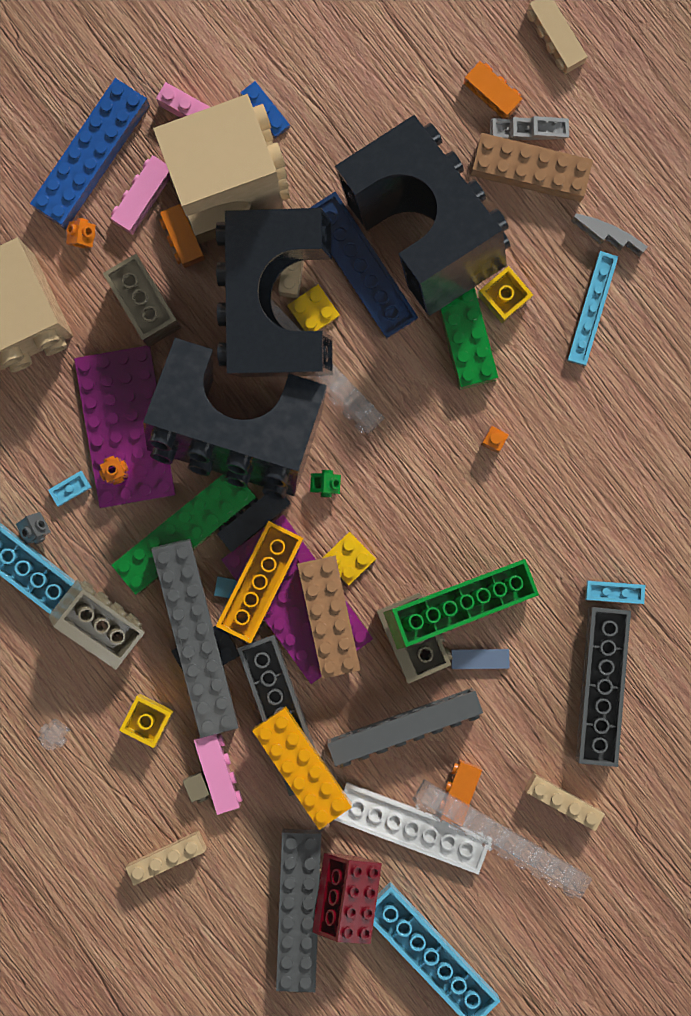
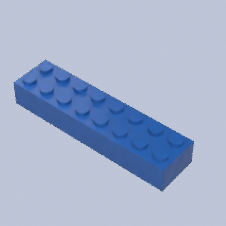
[30,78,150,230]

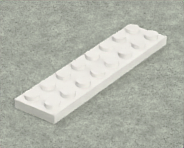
[334,782,492,875]

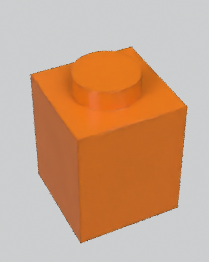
[481,426,509,453]

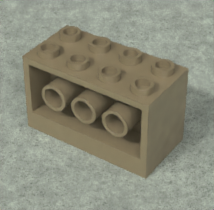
[103,254,181,347]
[49,579,145,670]
[376,592,453,684]

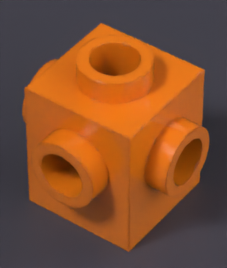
[66,218,96,249]
[99,456,129,485]

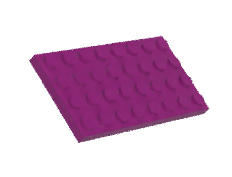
[74,346,176,508]
[221,515,373,684]

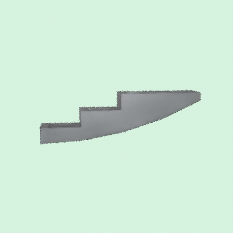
[490,116,569,140]
[571,213,648,257]

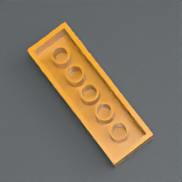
[216,521,304,644]
[252,706,352,830]

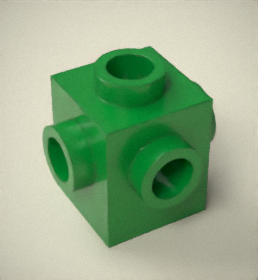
[310,470,341,498]

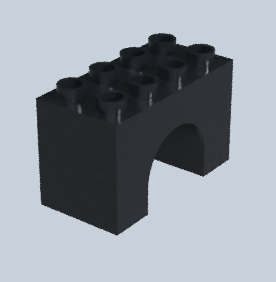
[335,115,511,316]
[216,208,333,377]
[143,338,327,499]

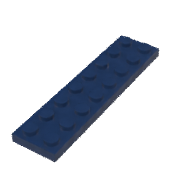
[310,191,419,340]

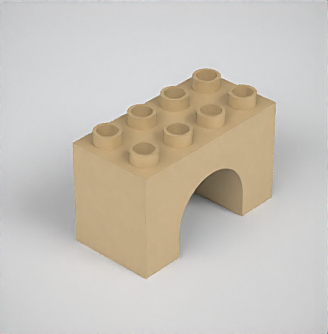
[153,94,290,244]
[0,237,73,372]

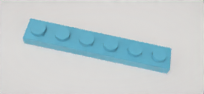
[567,251,618,366]

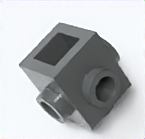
[16,512,51,544]

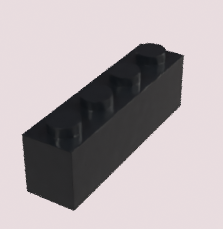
[217,493,292,552]

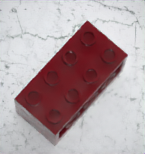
[312,853,382,944]

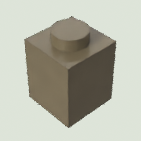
[183,771,210,803]

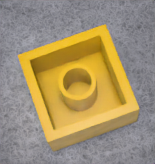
[477,266,533,323]
[119,694,174,748]

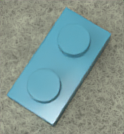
[48,471,92,507]

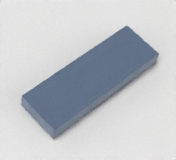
[451,649,510,669]

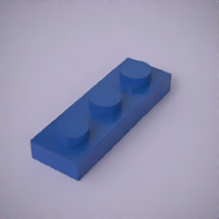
[240,81,290,139]

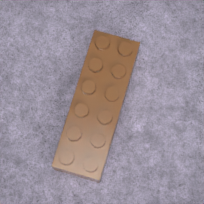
[471,133,593,202]
[297,555,360,679]

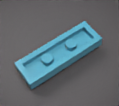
[585,581,645,604]

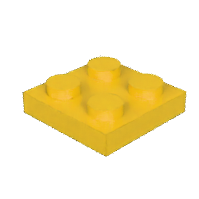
[287,284,340,331]
[323,532,376,586]

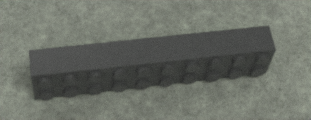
[152,538,238,738]

